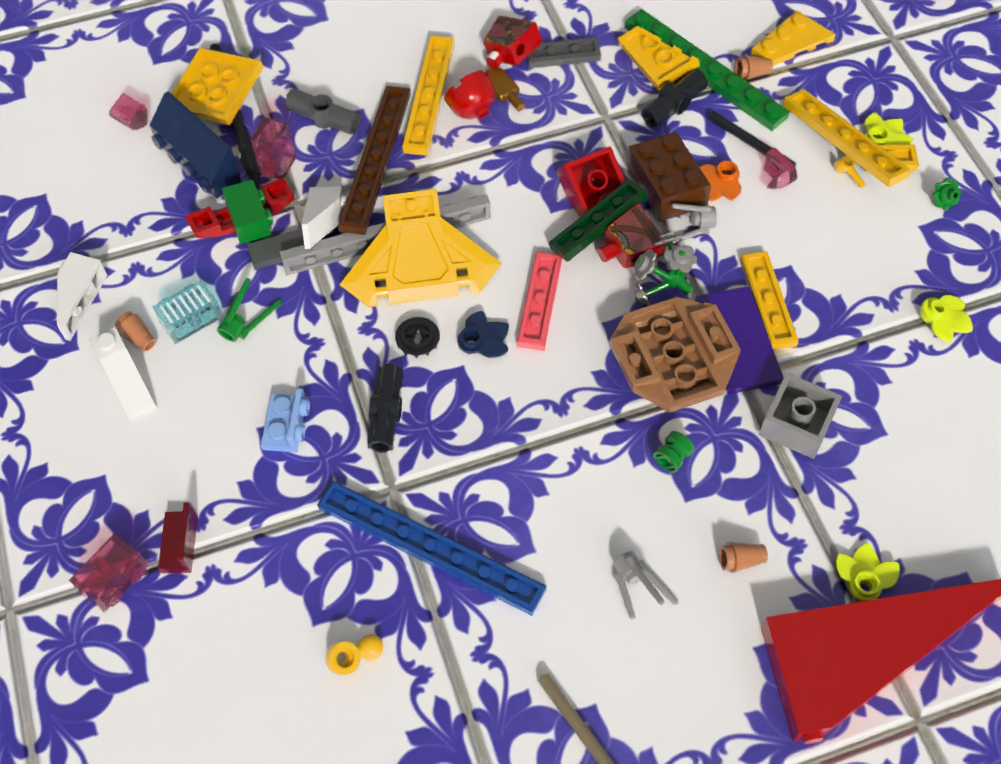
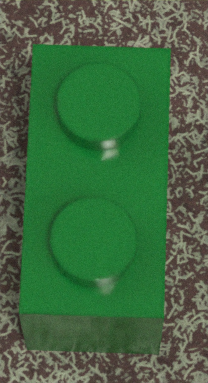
[222,180,273,244]

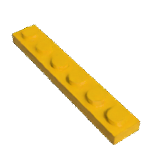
[403,35,455,156]
[783,89,911,187]

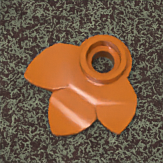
[700,161,741,201]

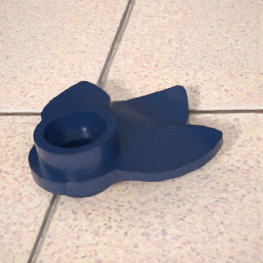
[457,311,509,358]

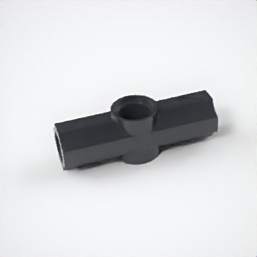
[641,69,708,128]
[367,364,403,453]

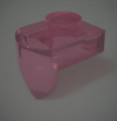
[109,93,148,130]
[763,148,797,190]

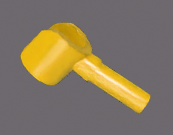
[834,155,866,188]

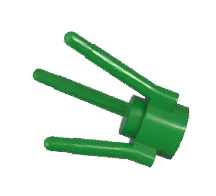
[216,278,281,342]

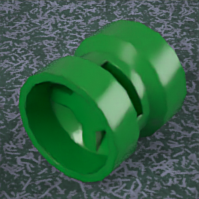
[653,431,695,473]

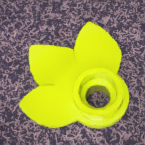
[864,112,914,145]
[920,295,973,343]
[836,543,900,601]

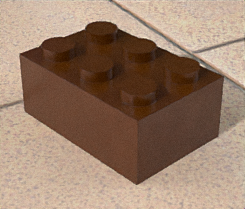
[628,132,711,222]

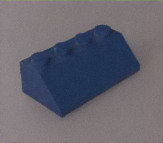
[150,91,242,199]

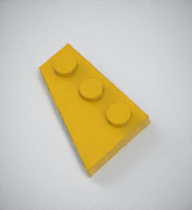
[751,11,836,66]
[618,26,700,91]

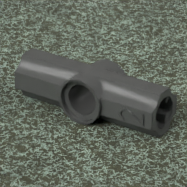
[285,89,361,135]

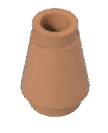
[734,55,773,80]
[115,311,156,352]
[718,542,768,573]

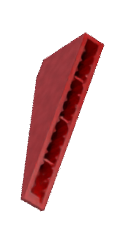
[761,579,1001,744]

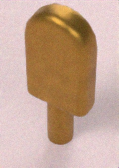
[484,68,525,111]

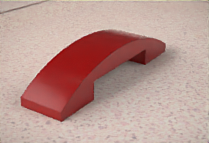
[185,178,295,238]

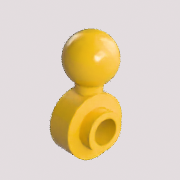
[325,634,383,675]

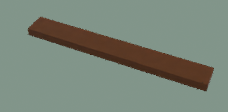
[338,86,411,235]

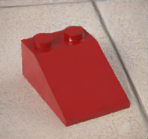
[556,146,625,236]

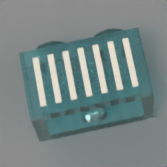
[152,279,223,344]

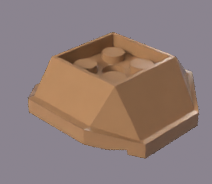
[609,297,741,413]

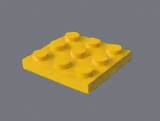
[171,48,264,126]

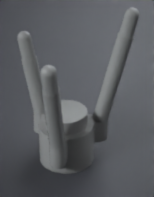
[672,203,717,244]
[613,551,678,619]

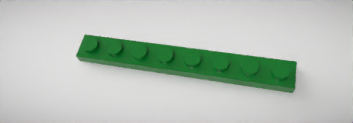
[624,9,790,131]

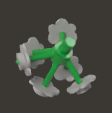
[634,231,698,306]

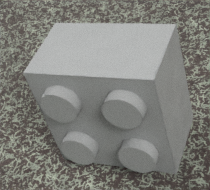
[759,372,842,459]

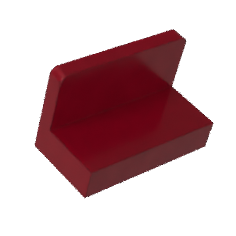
[158,502,198,573]

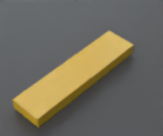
[739,251,799,350]

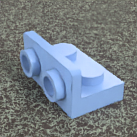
[261,388,310,452]

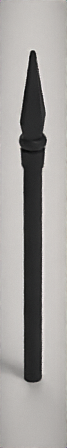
[210,43,259,188]

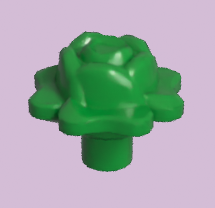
[932,177,962,210]

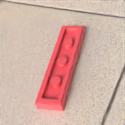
[517,252,562,351]

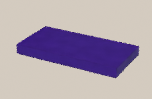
[695,286,784,395]

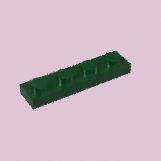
[548,179,648,262]

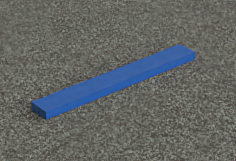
[317,481,547,616]

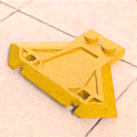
[339,189,502,307]

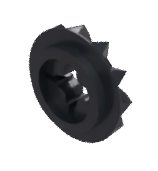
[395,317,440,358]

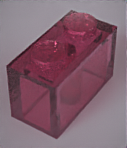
[251,117,296,179]
[69,533,149,613]

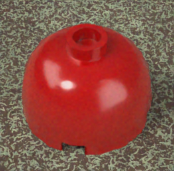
[444,70,496,120]

